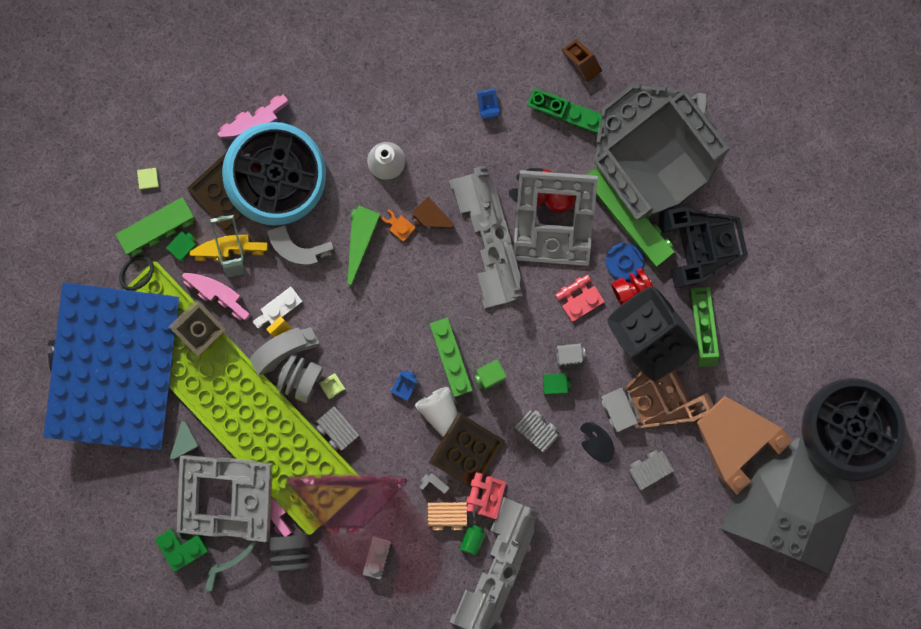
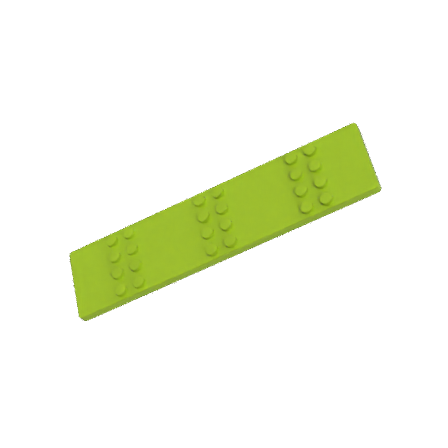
[124,262,364,535]

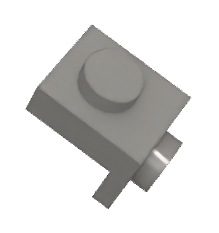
[419,473,449,494]

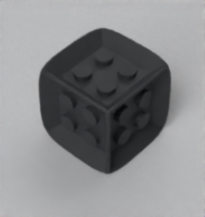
[607,286,699,381]

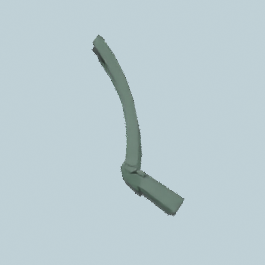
[210,215,246,278]
[205,541,257,591]

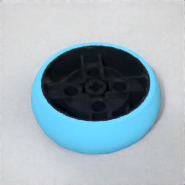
[222,122,326,225]

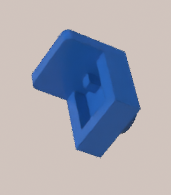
[476,88,500,120]
[390,370,418,401]

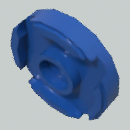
[606,243,644,280]

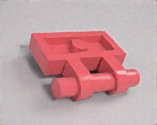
[555,275,605,322]
[466,473,506,519]

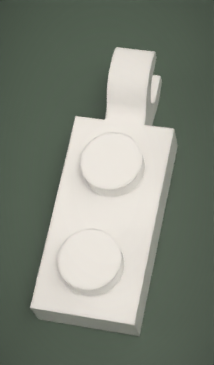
[253,287,302,329]

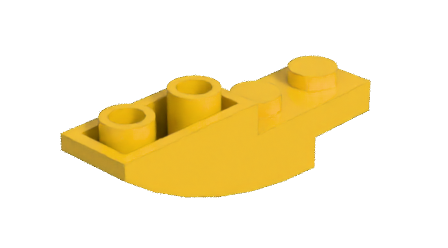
[190,235,269,262]

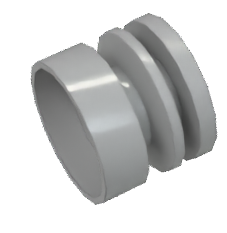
[276,354,323,404]

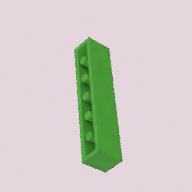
[587,167,674,268]

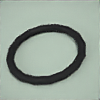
[119,256,154,291]

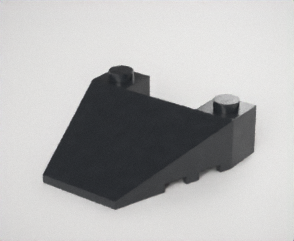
[658,207,748,289]

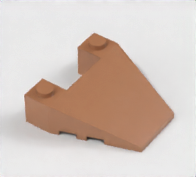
[627,370,714,428]
[697,396,793,494]

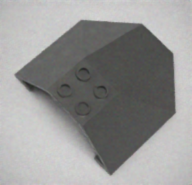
[593,84,730,221]
[721,437,858,574]

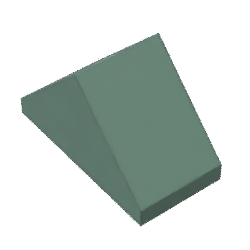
[170,421,200,459]

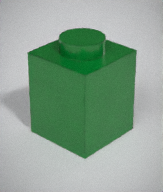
[166,231,198,263]
[543,374,571,395]

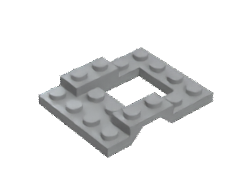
[513,170,598,266]
[177,455,273,542]

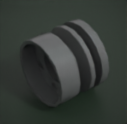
[268,534,311,573]

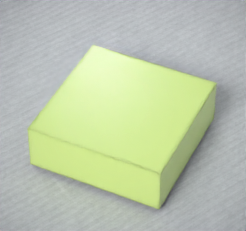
[137,168,159,190]
[319,373,345,400]

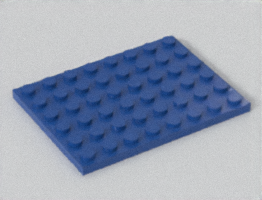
[43,282,179,450]

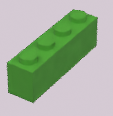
[115,197,196,257]
[430,318,472,398]
[474,359,507,391]

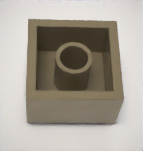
[168,300,226,356]

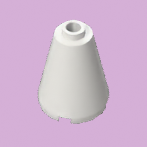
[367,142,405,180]
[415,387,458,437]

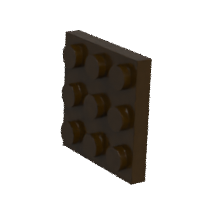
[187,152,268,230]
[429,412,505,488]

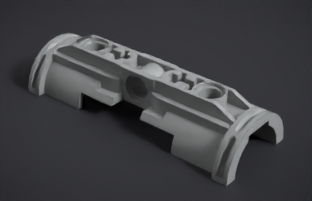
[449,166,523,309]
[450,497,539,629]

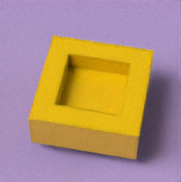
[267,316,292,337]

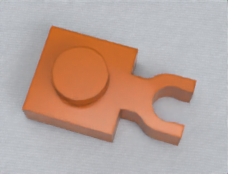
[381,209,416,242]

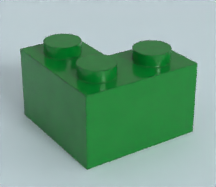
[154,528,210,572]

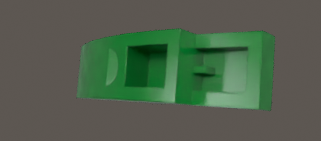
[527,88,602,134]

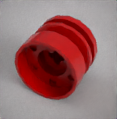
[611,268,654,306]

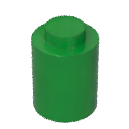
[460,525,486,556]

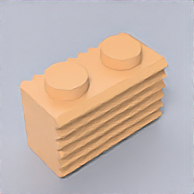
[428,503,467,530]

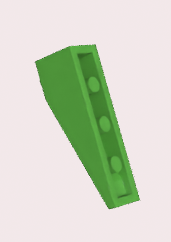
[348,206,381,286]
[691,287,719,367]

